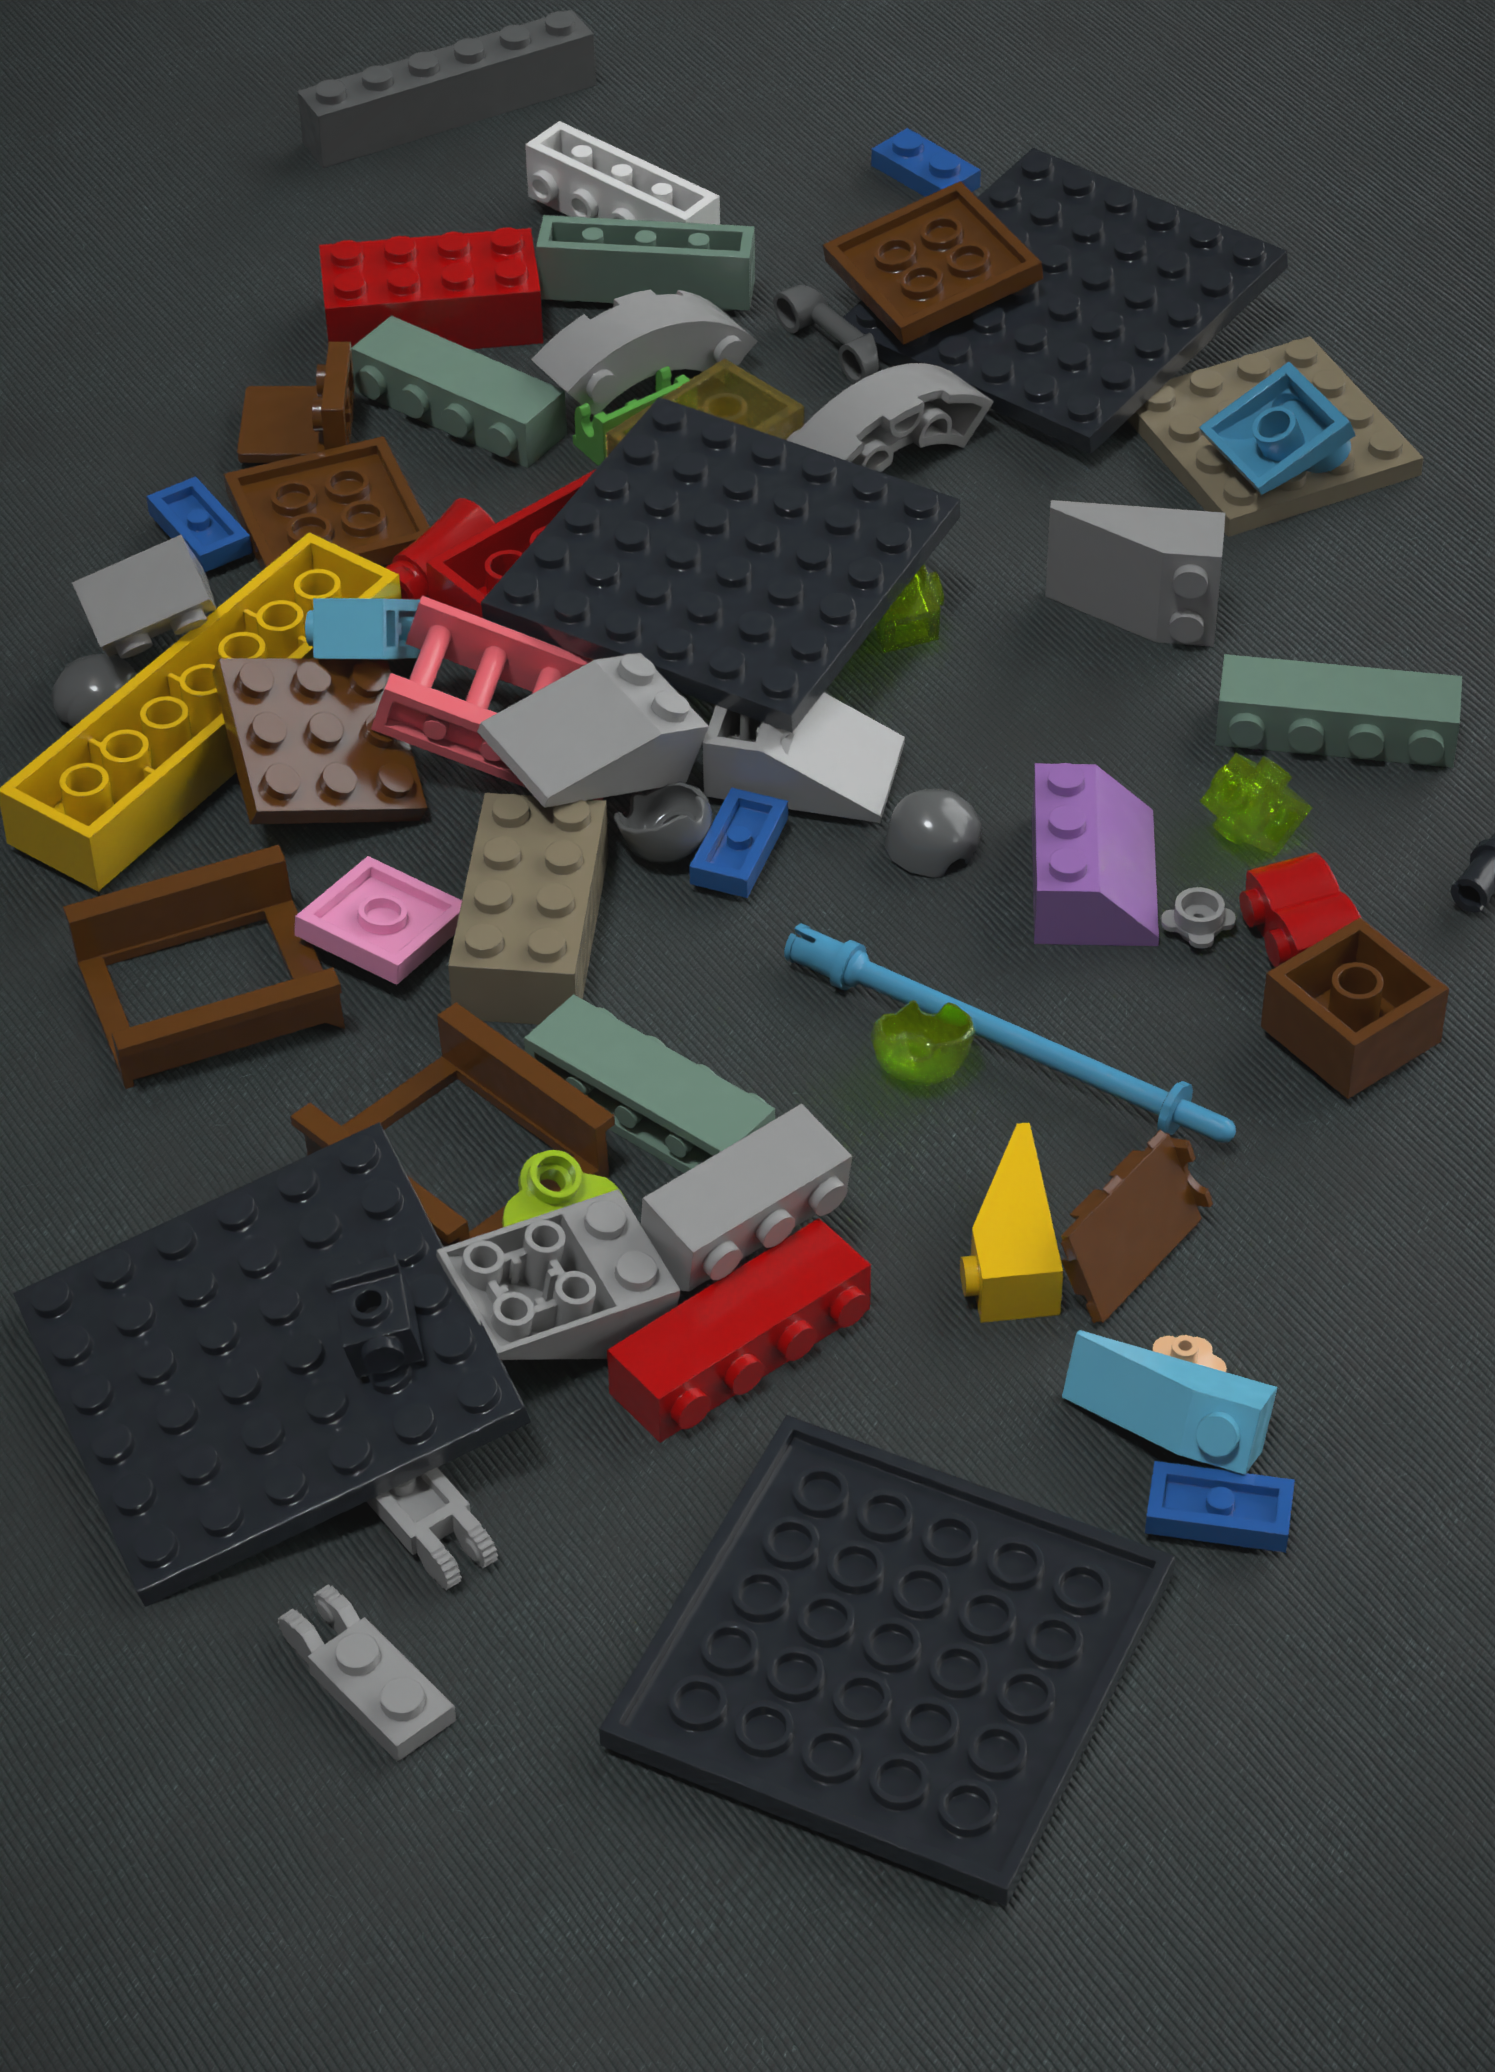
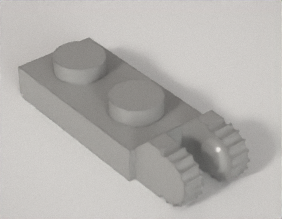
[366,1468,498,1590]
[277,1584,456,1761]

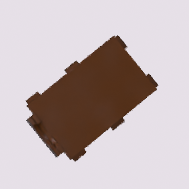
[1061,1130,1213,1323]

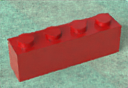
[607,1218,871,1443]

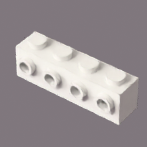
[525,121,720,224]

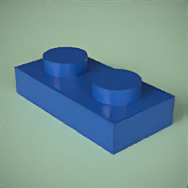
[871,128,981,197]
[146,476,252,572]
[689,787,788,898]
[1145,1461,1295,1552]

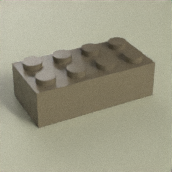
[448,793,609,1025]

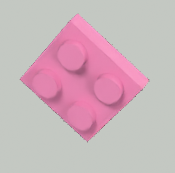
[295,856,462,985]

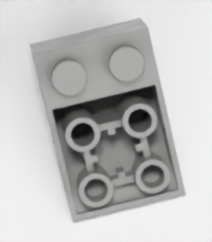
[703,693,905,823]
[436,1189,681,1360]

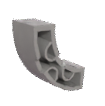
[531,290,758,415]
[787,363,994,472]

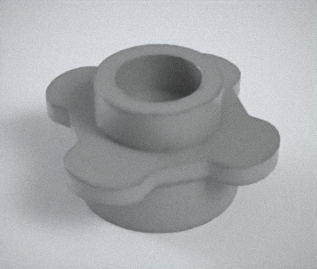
[1161,887,1236,948]

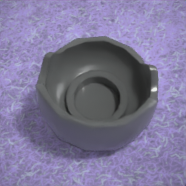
[51,654,137,727]
[614,782,713,864]
[884,788,983,878]

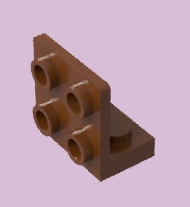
[237,342,356,464]

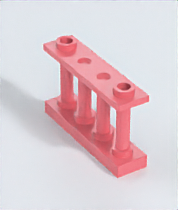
[371,596,603,800]

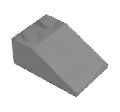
[1045,500,1225,647]
[72,535,217,659]
[477,653,709,808]

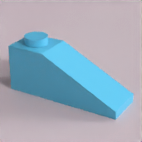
[305,598,421,659]
[1062,1330,1278,1475]

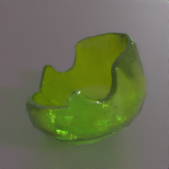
[870,1000,975,1086]

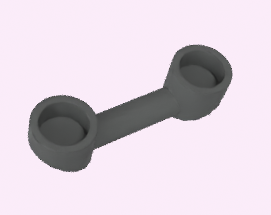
[773,285,879,384]

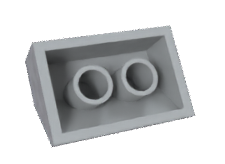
[641,1104,852,1292]

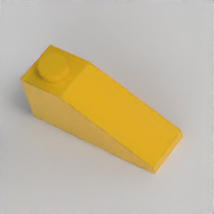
[960,1123,1063,1323]

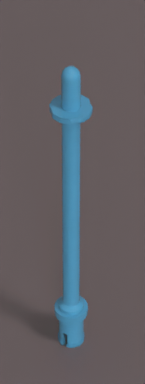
[784,923,1236,1143]

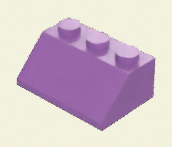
[1032,763,1159,946]

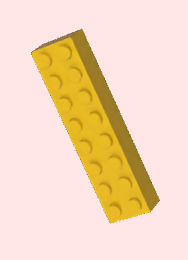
[0,532,401,892]

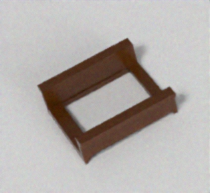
[63,844,345,1089]
[290,1003,615,1247]

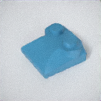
[1199,362,1356,495]

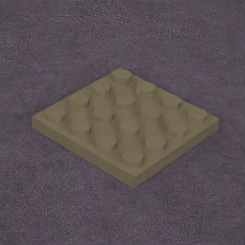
[1127,336,1423,537]

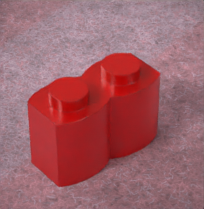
[1239,852,1361,967]

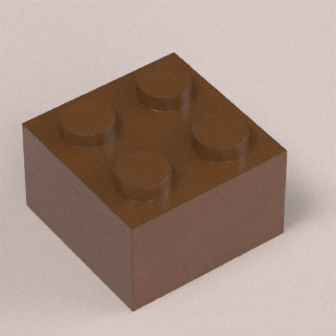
[1260,917,1449,1099]

